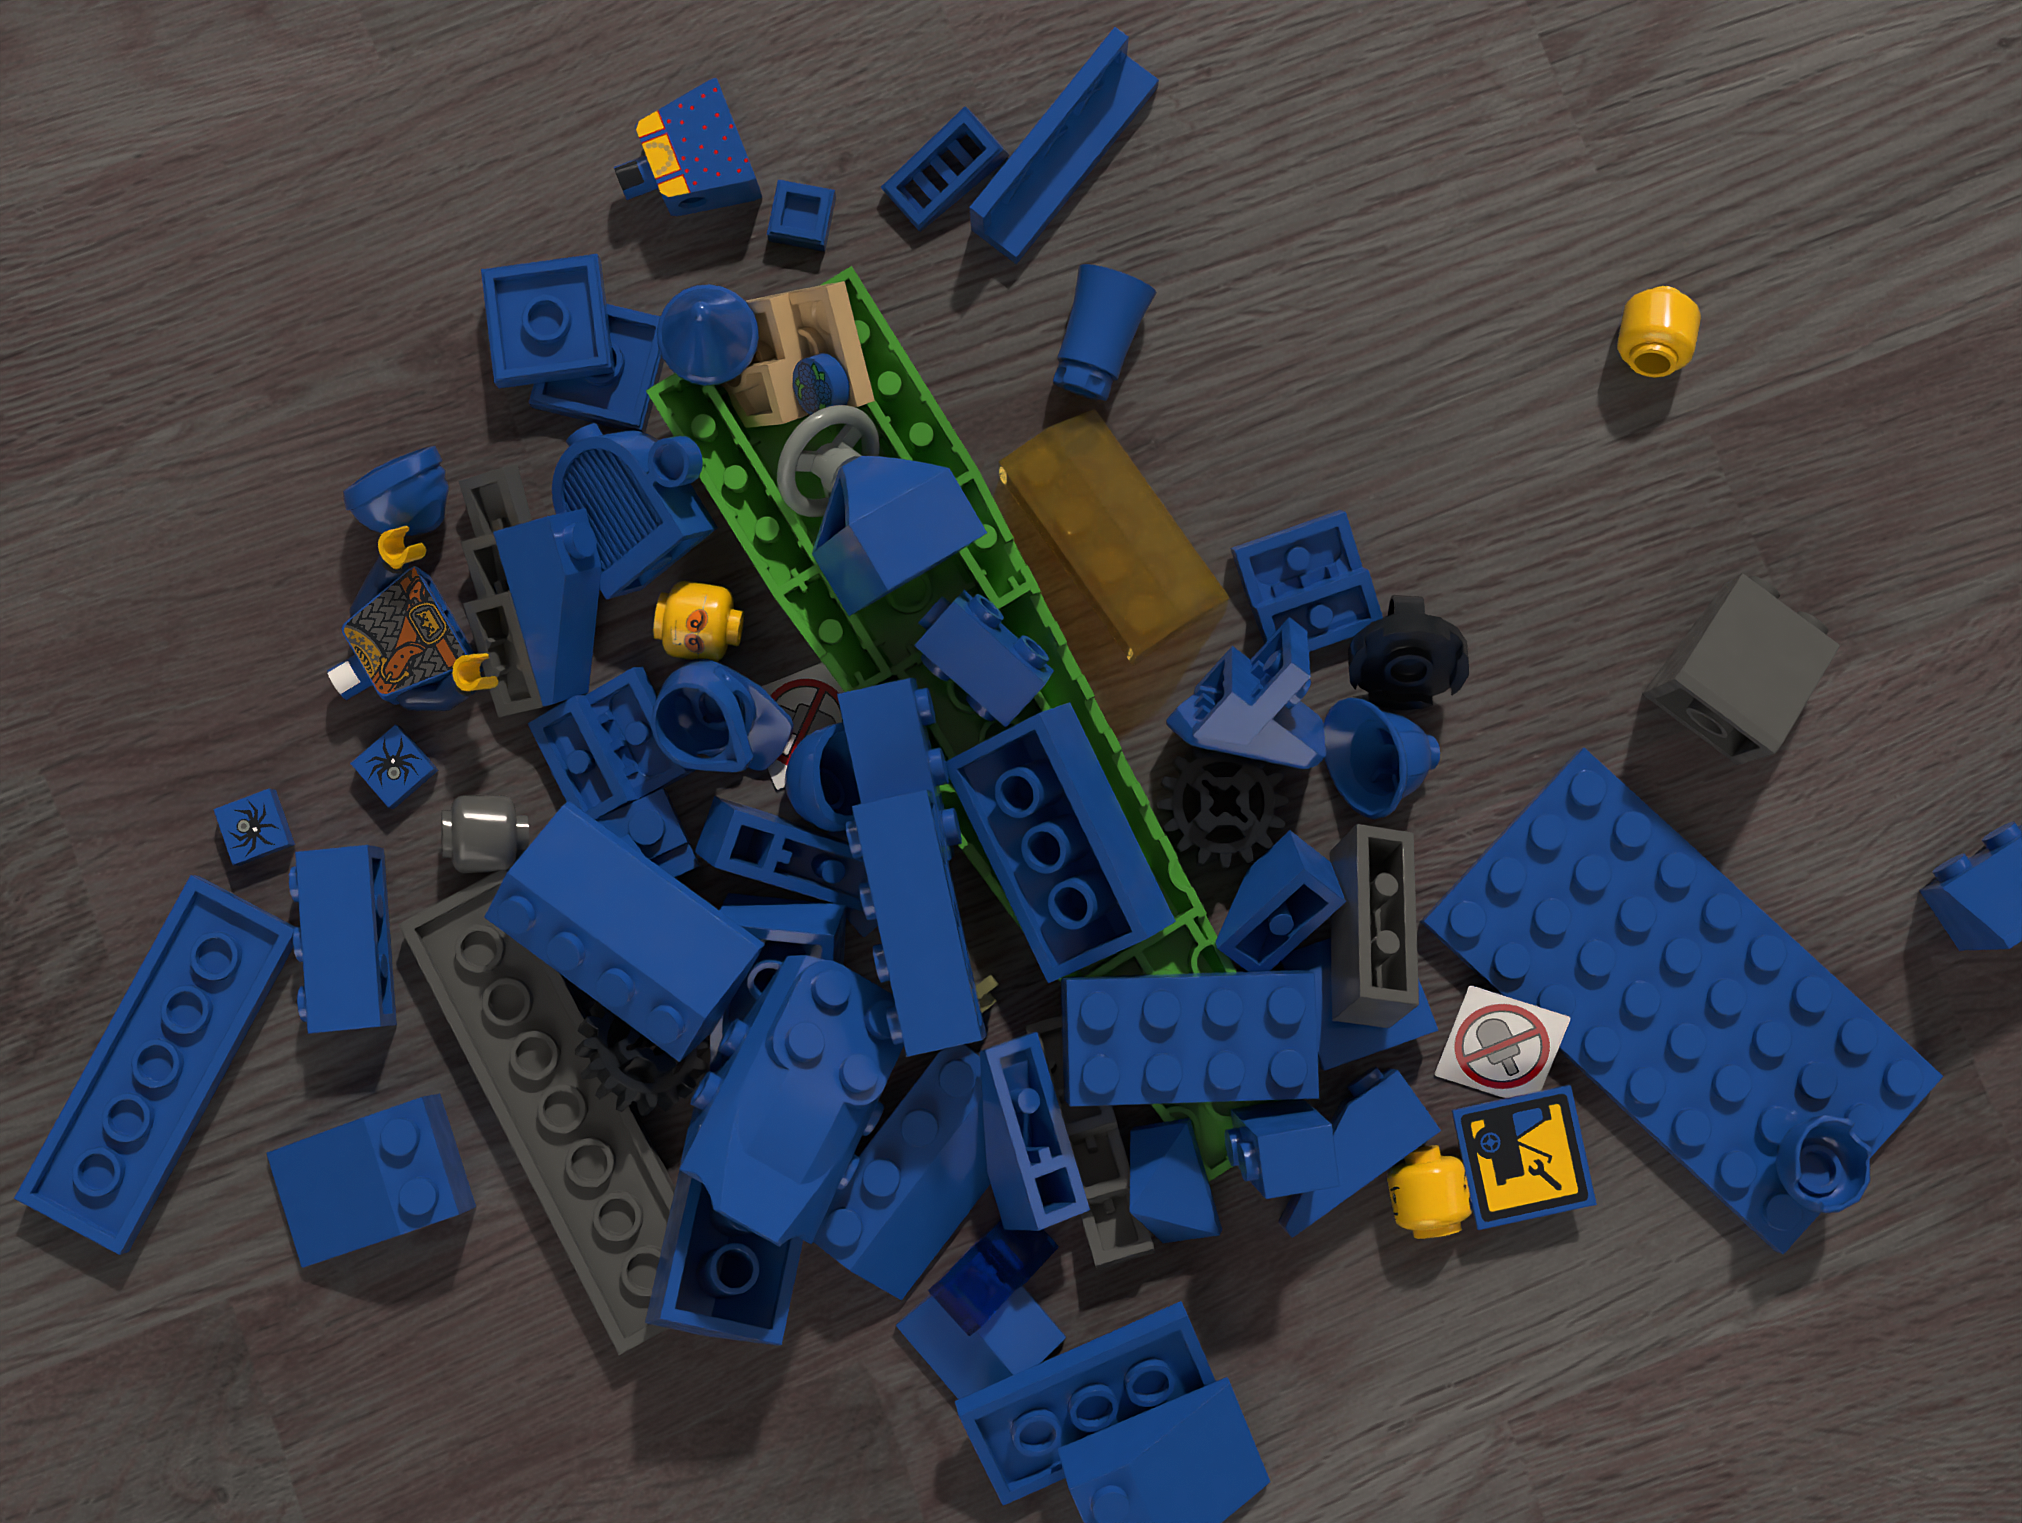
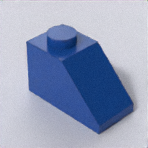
[1215,830,1346,972]

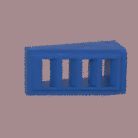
[881,106,1009,232]

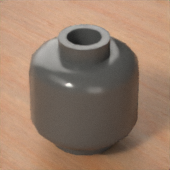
[441,795,529,873]

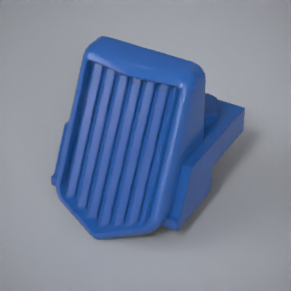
[1166,617,1326,769]

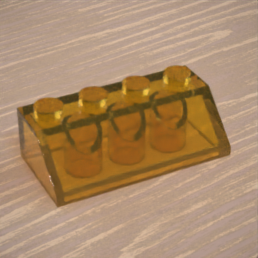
[998,409,1230,666]

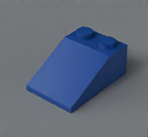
[710,893,846,1072]
[266,1093,476,1268]
[1057,1377,1271,1523]

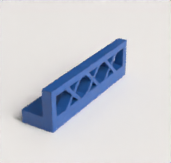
[969,27,1159,264]

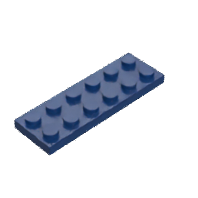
[14,875,295,1255]

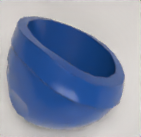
[343,446,449,536]
[784,722,861,832]

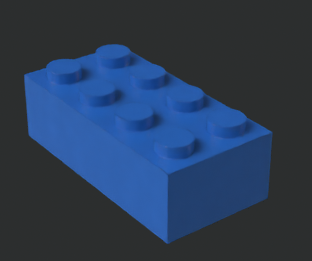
[1061,970,1319,1107]

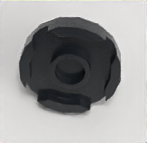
[1348,595,1469,710]

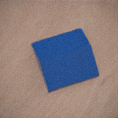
[896,1244,1066,1400]

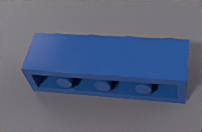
[846,789,987,1057]

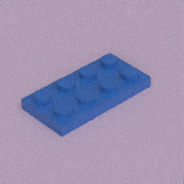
[955,1301,1216,1506]

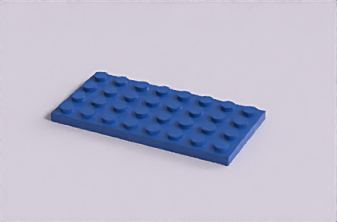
[1420,748,1944,1255]

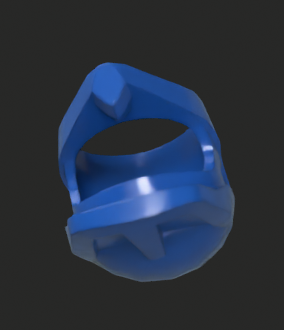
[651,659,794,772]

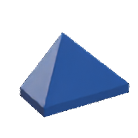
[1129,1118,1222,1243]

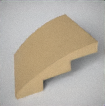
[720,281,875,428]

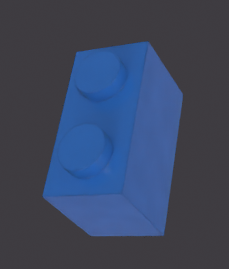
[1225,1099,1340,1199]

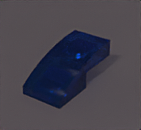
[928,1218,1059,1336]

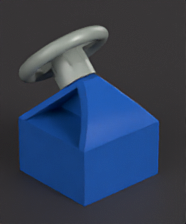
[777,405,987,616]

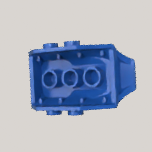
[679,955,904,1247]

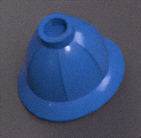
[1323,698,1440,819]

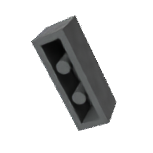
[1330,824,1419,1028]

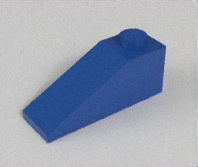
[493,508,602,706]
[695,796,868,912]
[980,1032,1090,1231]
[1278,1066,1441,1238]

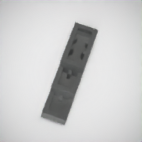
[458,464,545,718]
[1025,1015,1155,1270]

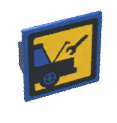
[1451,1085,1597,1230]

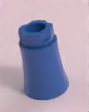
[1053,264,1157,401]

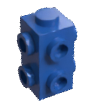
[914,590,1054,727]

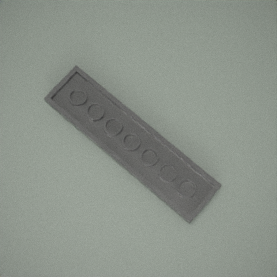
[398,869,675,1355]

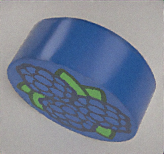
[793,353,849,415]

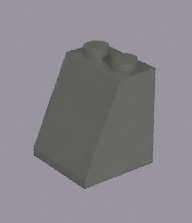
[1642,573,1840,765]

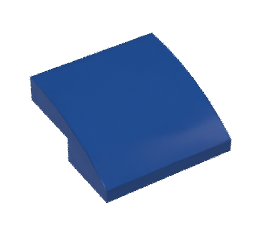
[1230,510,1383,652]
[527,667,695,820]
[1280,937,1439,1071]

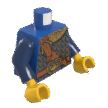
[327,526,498,711]

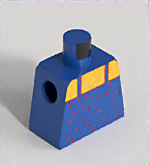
[614,77,763,217]

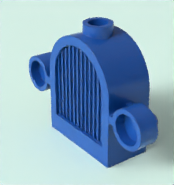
[552,423,718,600]

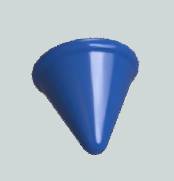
[657,284,759,386]

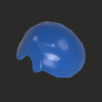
[1775,1115,1872,1213]

